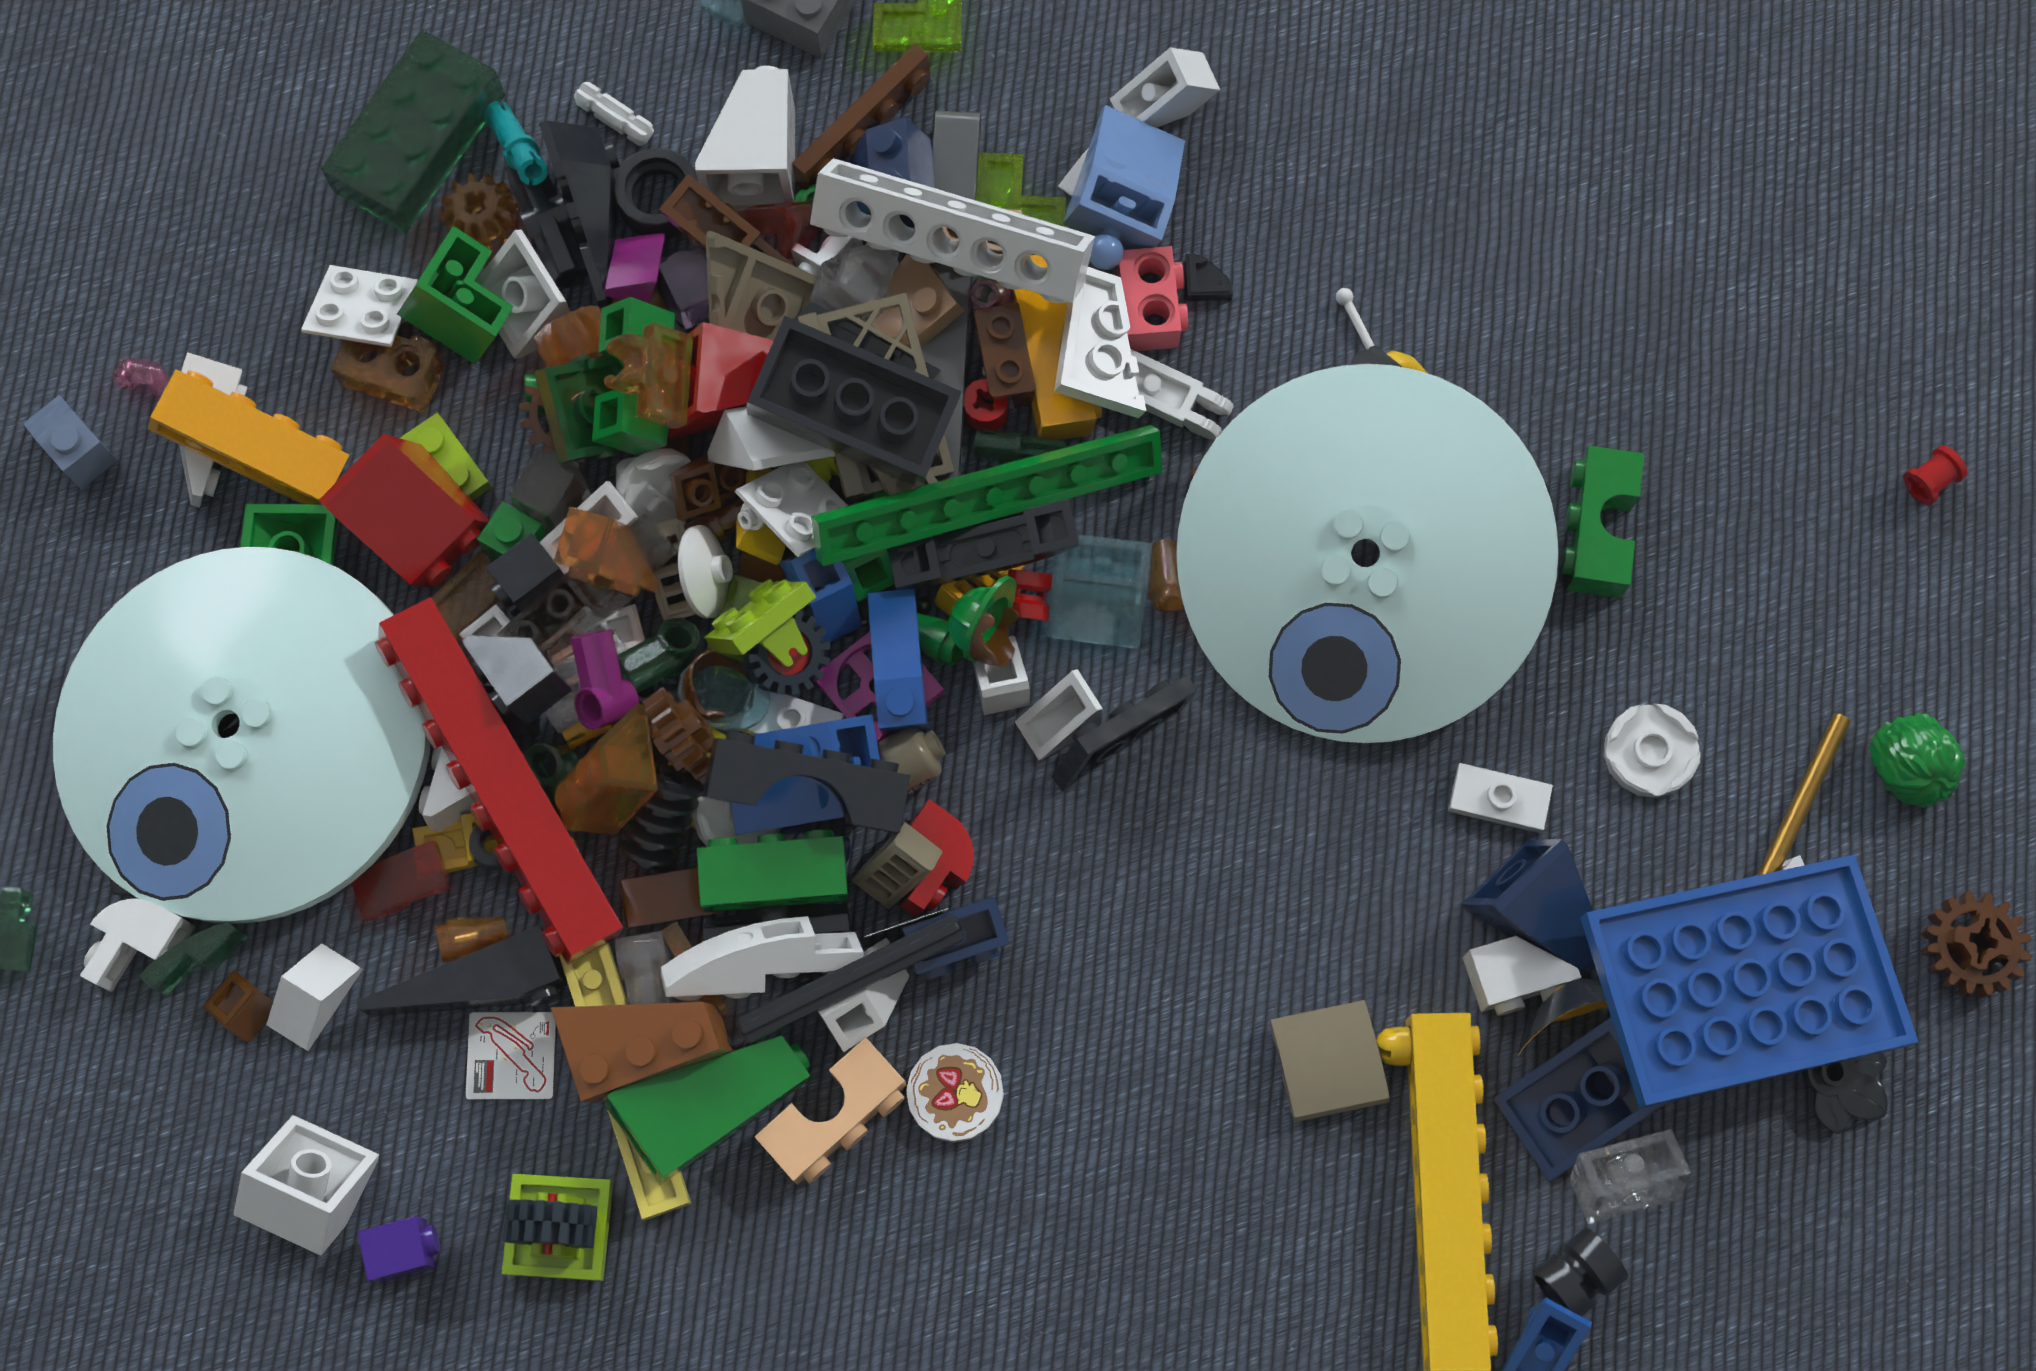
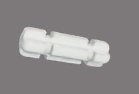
[574,82,654,146]

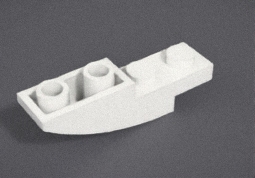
[661,916,864,1001]

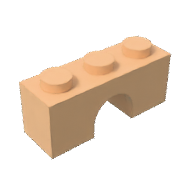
[754,1037,907,1185]

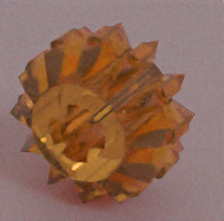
[441,172,518,250]
[534,305,604,367]

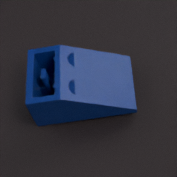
[730,714,880,835]

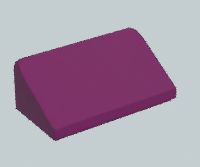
[603,233,665,303]

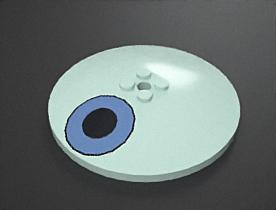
[1176,364,1558,743]
[53,547,431,924]

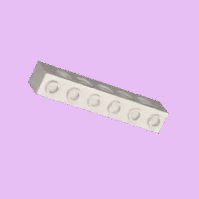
[810,158,1095,303]

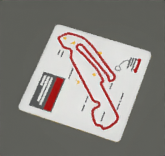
[466,1012,556,1099]

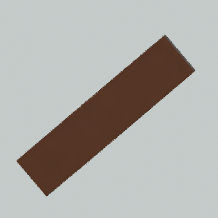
[659,174,795,266]

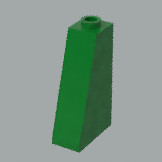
[604,1036,810,1185]

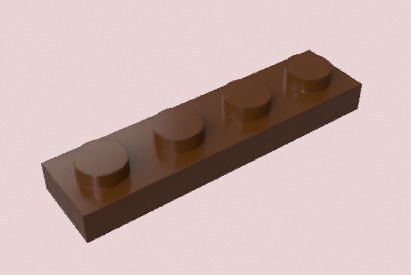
[792,43,930,190]

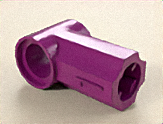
[570,629,639,730]

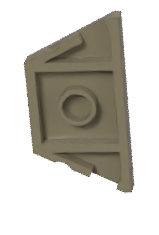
[706,230,860,340]

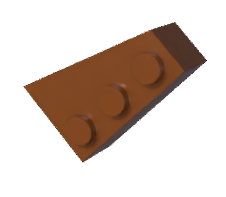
[551,1002,733,1104]

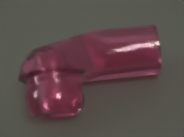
[113,357,171,400]

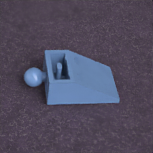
[1063,105,1185,270]

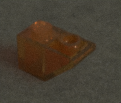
[553,507,659,597]

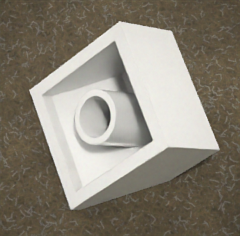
[233,1115,379,1256]

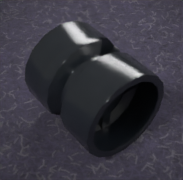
[1532,1227,1629,1317]

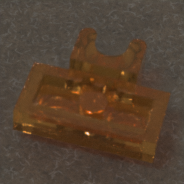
[604,322,693,429]

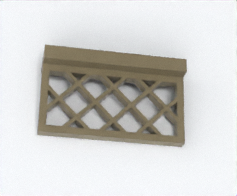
[798,293,954,503]

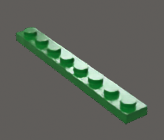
[811,425,1162,566]

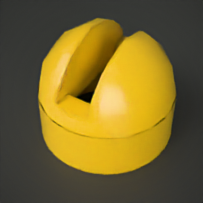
[1376,1027,1411,1066]

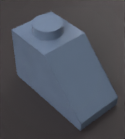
[23,395,118,490]

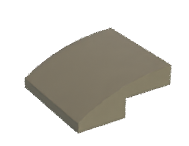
[1270,1000,1390,1122]

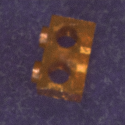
[330,336,446,413]

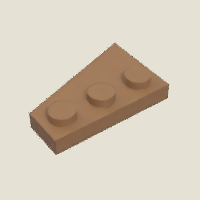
[861,254,965,348]

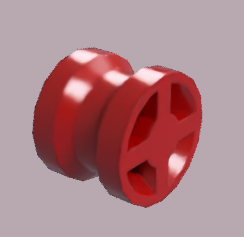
[963,379,1008,434]

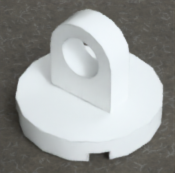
[615,448,691,534]

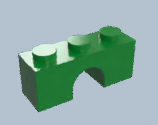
[592,297,675,455]
[1560,445,1644,599]

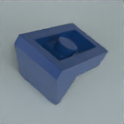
[1501,1298,1592,1371]

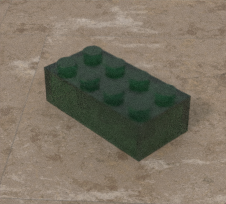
[320,29,505,234]

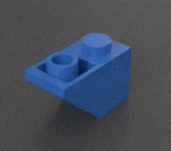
[779,549,862,642]

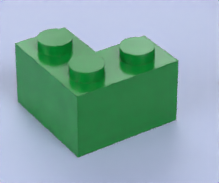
[397,226,514,365]

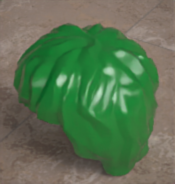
[1869,713,1966,808]

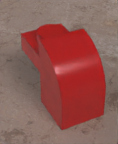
[899,799,974,917]

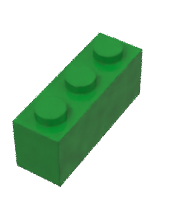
[697,830,849,913]

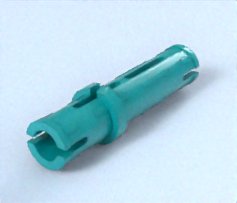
[484,101,548,185]

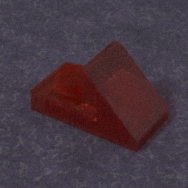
[734,200,821,260]

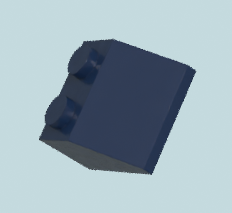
[849,117,935,243]

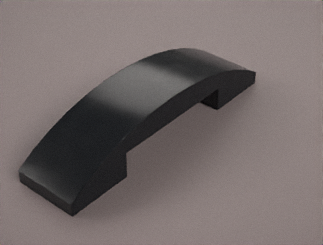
[888,499,1080,590]

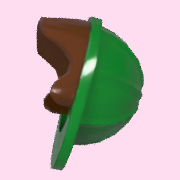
[948,575,1019,667]

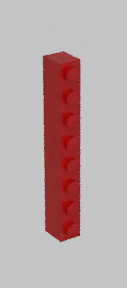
[375,597,623,964]

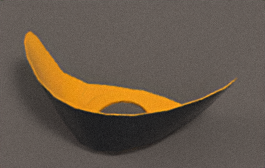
[1518,979,1608,1055]

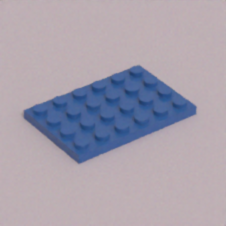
[1580,855,1919,1109]

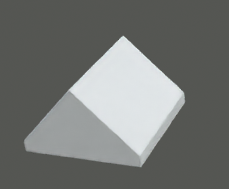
[475,230,577,359]
[707,406,835,471]

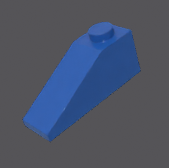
[868,588,929,734]

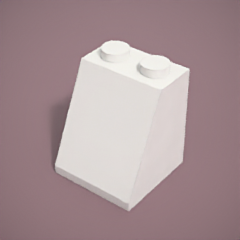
[695,66,795,209]

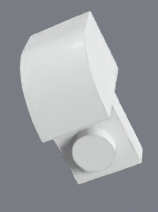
[80,899,195,992]

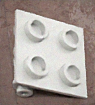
[301,265,418,347]
[735,461,848,557]

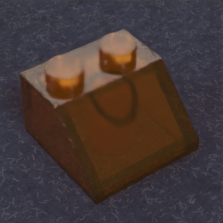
[555,704,658,835]

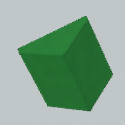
[241,504,338,565]

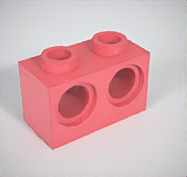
[1116,246,1189,351]

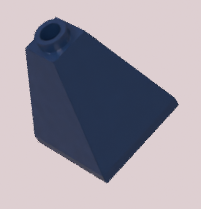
[1461,839,1596,975]

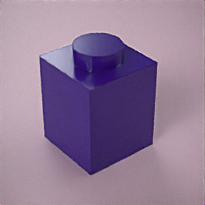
[358,1216,441,1283]

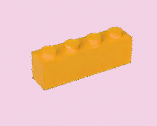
[1007,254,1102,443]
[148,369,349,505]

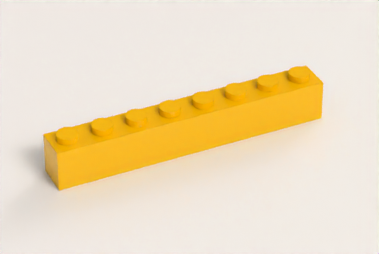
[1405,1013,1498,1371]

